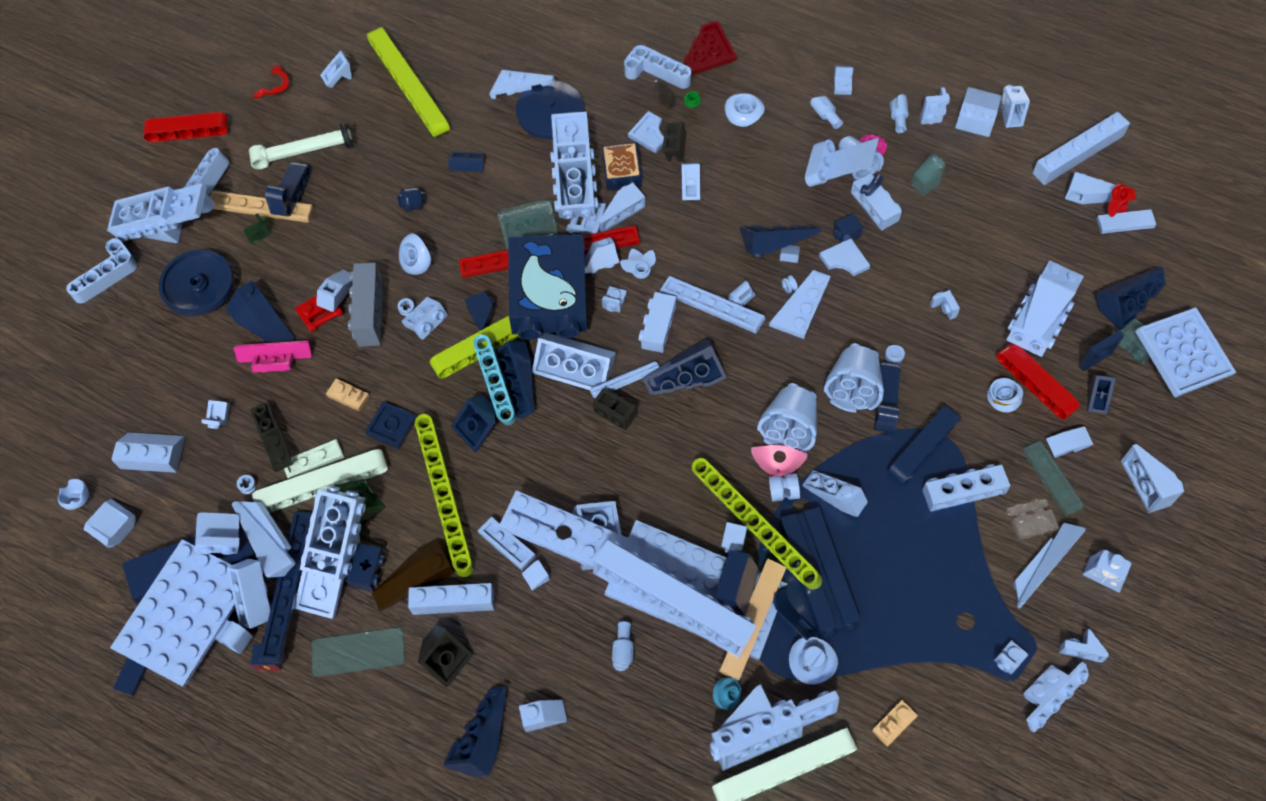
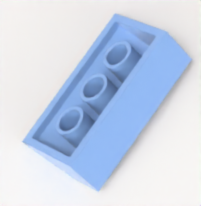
[532,333,616,390]

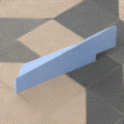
[232,501,295,577]
[1013,523,1086,609]

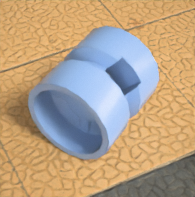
[769,473,800,502]

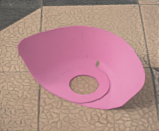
[751,445,807,476]

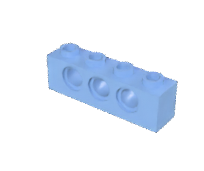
[922,464,1010,512]

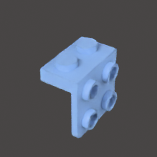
[195,512,239,555]

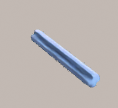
[590,361,659,398]

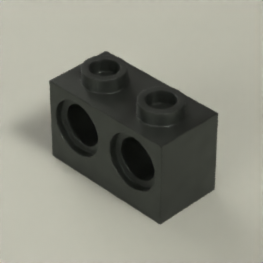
[593,388,636,431]

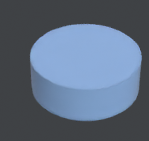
[885,345,905,364]

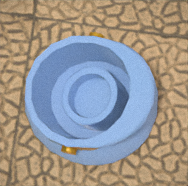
[987,378,1023,412]

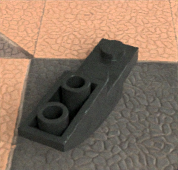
[250,402,294,473]

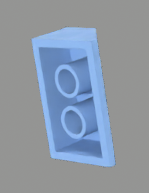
[111,432,185,473]
[572,501,621,570]

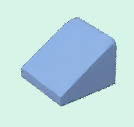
[780,245,800,263]
[522,560,550,591]

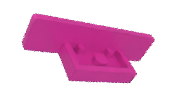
[234,340,312,373]

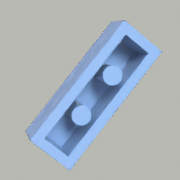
[851,173,902,231]
[639,292,677,353]
[227,559,271,629]

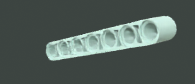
[252,449,388,513]
[712,728,858,801]

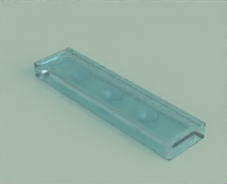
[1022,441,1085,517]

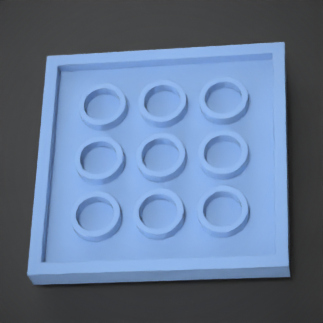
[1135,308,1236,398]

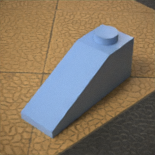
[599,182,645,232]

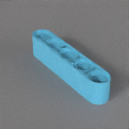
[473,335,517,425]

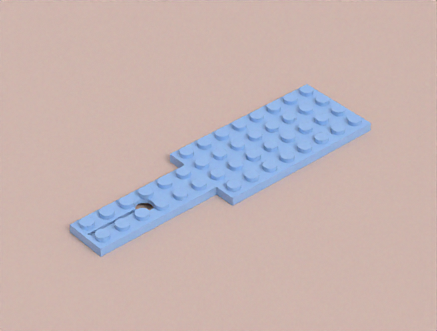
[499,491,787,660]

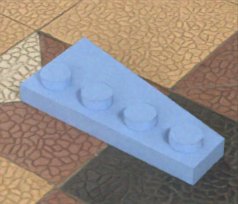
[769,270,831,339]

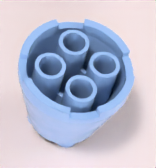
[824,343,884,412]
[757,383,817,452]

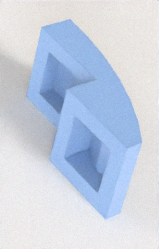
[1046,427,1093,458]

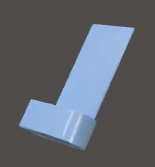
[805,138,879,187]

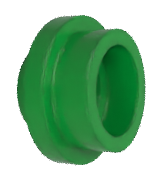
[684,91,701,108]

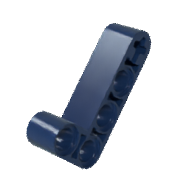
[265,162,311,217]
[874,362,900,433]

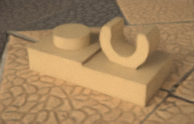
[326,379,370,412]
[872,700,918,747]

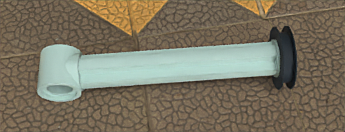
[249,122,353,170]

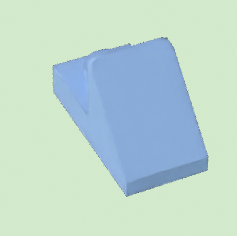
[321,51,352,88]
[834,65,853,95]
[682,163,700,200]
[1059,629,1108,663]

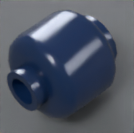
[397,187,425,211]

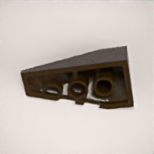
[371,539,454,612]

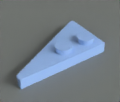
[489,70,555,99]

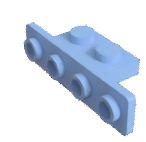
[1023,662,1089,733]

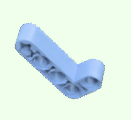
[624,45,691,89]
[184,148,229,213]
[67,238,137,303]
[215,620,253,654]

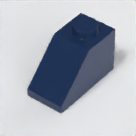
[465,291,495,331]

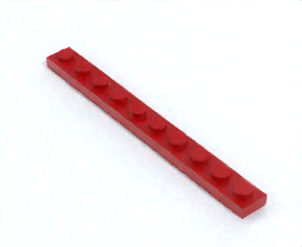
[459,225,640,278]

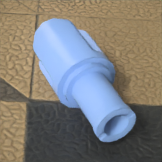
[890,94,909,133]
[810,96,843,129]
[728,281,756,306]
[612,622,633,671]

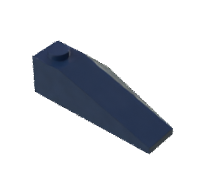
[1097,267,1166,330]
[486,341,534,419]

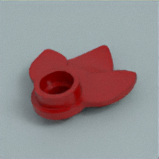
[1108,184,1136,217]

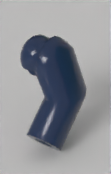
[860,174,883,196]

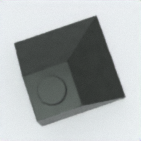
[417,625,473,688]

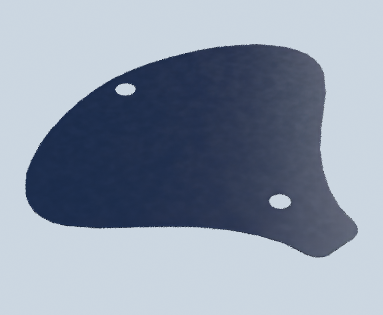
[755,429,1037,681]

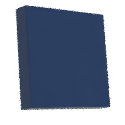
[1079,330,1124,371]
[364,401,417,450]

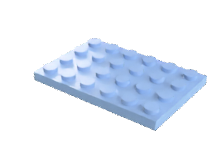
[110,540,235,688]

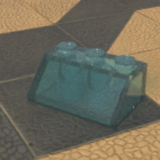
[496,198,558,249]

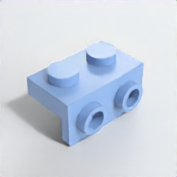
[920,87,950,124]

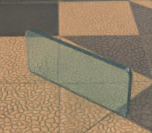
[312,628,405,677]

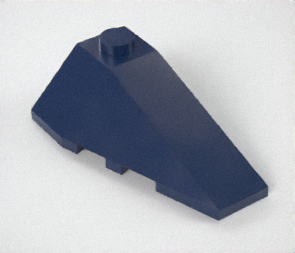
[740,225,821,257]
[226,281,296,343]
[642,339,727,395]
[443,686,506,777]

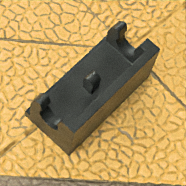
[662,122,686,162]

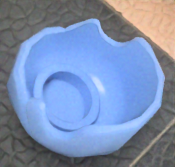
[57,479,89,510]

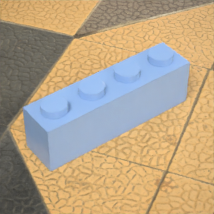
[408,583,494,615]

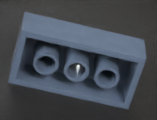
[348,263,383,347]

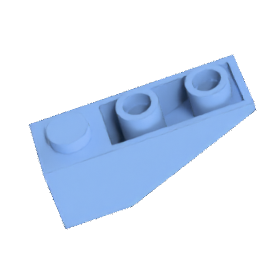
[1065,172,1116,204]
[317,270,353,312]
[803,470,868,517]

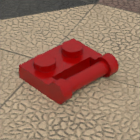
[295,295,343,333]

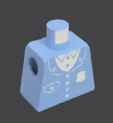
[1000,85,1030,128]
[1082,550,1132,593]

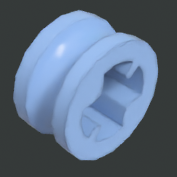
[781,275,798,294]
[398,298,415,316]
[237,475,256,494]

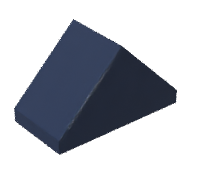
[1087,374,1116,414]

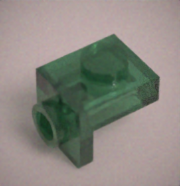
[243,213,270,244]

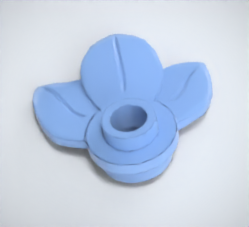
[620,248,656,279]

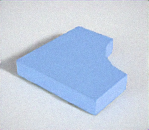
[628,111,664,153]
[819,238,870,276]

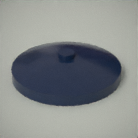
[516,81,584,139]
[159,250,234,316]

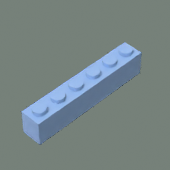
[1032,112,1130,185]

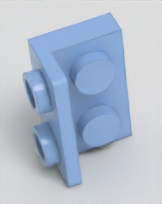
[401,297,448,340]

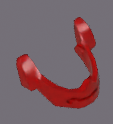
[252,64,289,99]

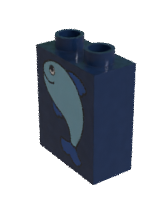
[508,234,587,340]

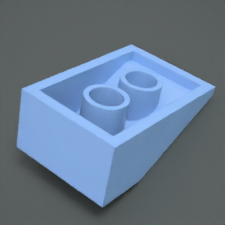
[955,87,1001,137]
[1121,444,1184,513]

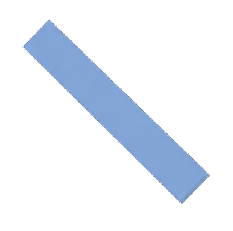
[660,276,765,334]

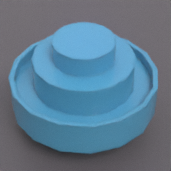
[713,677,741,710]

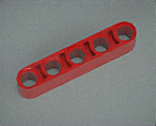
[143,112,228,142]
[996,343,1080,420]

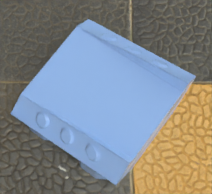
[84,499,136,548]

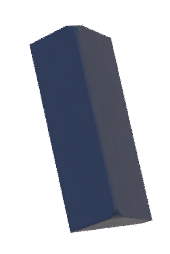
[448,151,486,172]

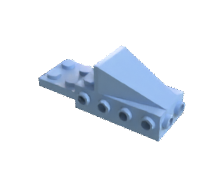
[551,112,598,219]
[107,183,207,243]
[1007,260,1084,357]
[294,486,366,619]
[709,685,839,771]

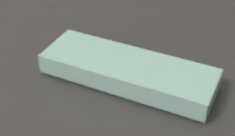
[284,439,344,479]

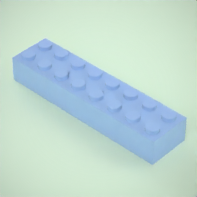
[593,540,756,658]

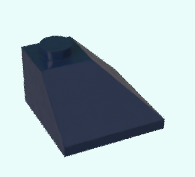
[451,396,495,452]

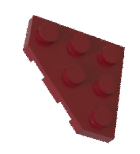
[684,20,737,75]

